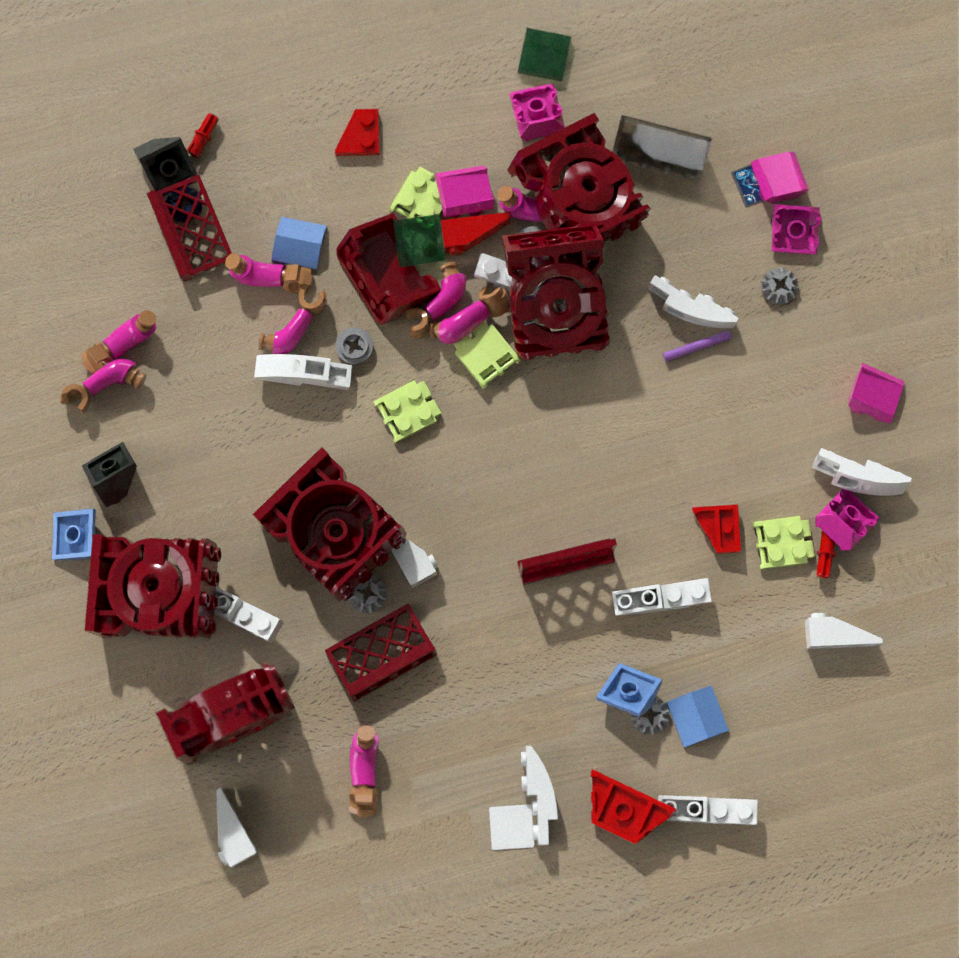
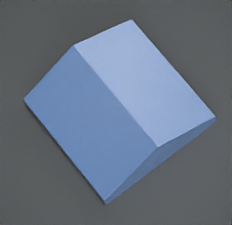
[271,217,327,271]
[52,509,96,560]
[596,663,662,717]
[666,686,729,748]

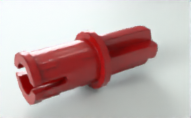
[186,113,219,158]
[816,531,836,579]

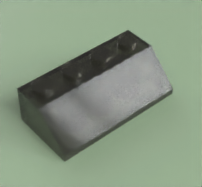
[612,115,712,180]

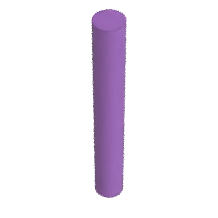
[663,330,731,362]

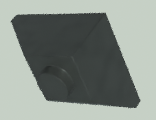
[133,137,198,191]
[82,442,137,508]

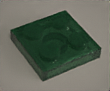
[518,28,571,82]
[393,214,445,267]

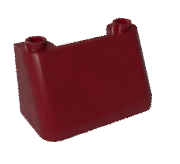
[336,213,441,325]

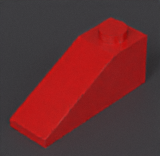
[441,212,511,256]

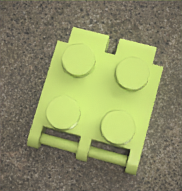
[389,167,442,232]
[454,321,521,389]
[373,380,442,443]
[753,516,815,570]

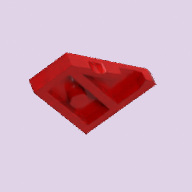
[335,109,379,156]
[692,504,741,554]

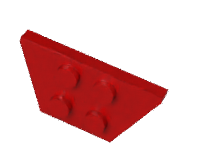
[591,769,677,845]

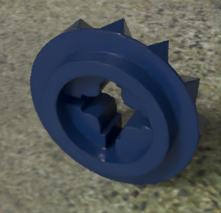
[165,187,203,222]

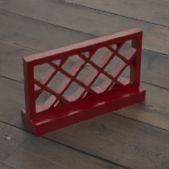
[146,175,232,282]
[517,538,617,585]
[325,603,437,703]

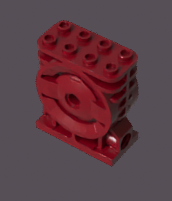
[507,113,651,245]
[502,224,610,360]
[253,447,406,601]
[84,534,222,639]
[155,662,295,766]

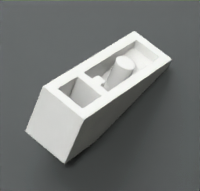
[391,537,439,588]
[805,613,883,649]
[216,788,258,868]

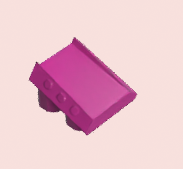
[509,84,565,142]
[751,152,809,204]
[435,166,495,218]
[771,204,821,254]
[848,363,904,424]
[815,489,879,551]

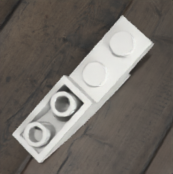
[474,253,565,304]
[648,275,739,328]
[254,354,352,390]
[812,448,912,496]
[612,578,713,616]
[214,586,284,643]
[521,746,558,846]
[658,795,758,825]

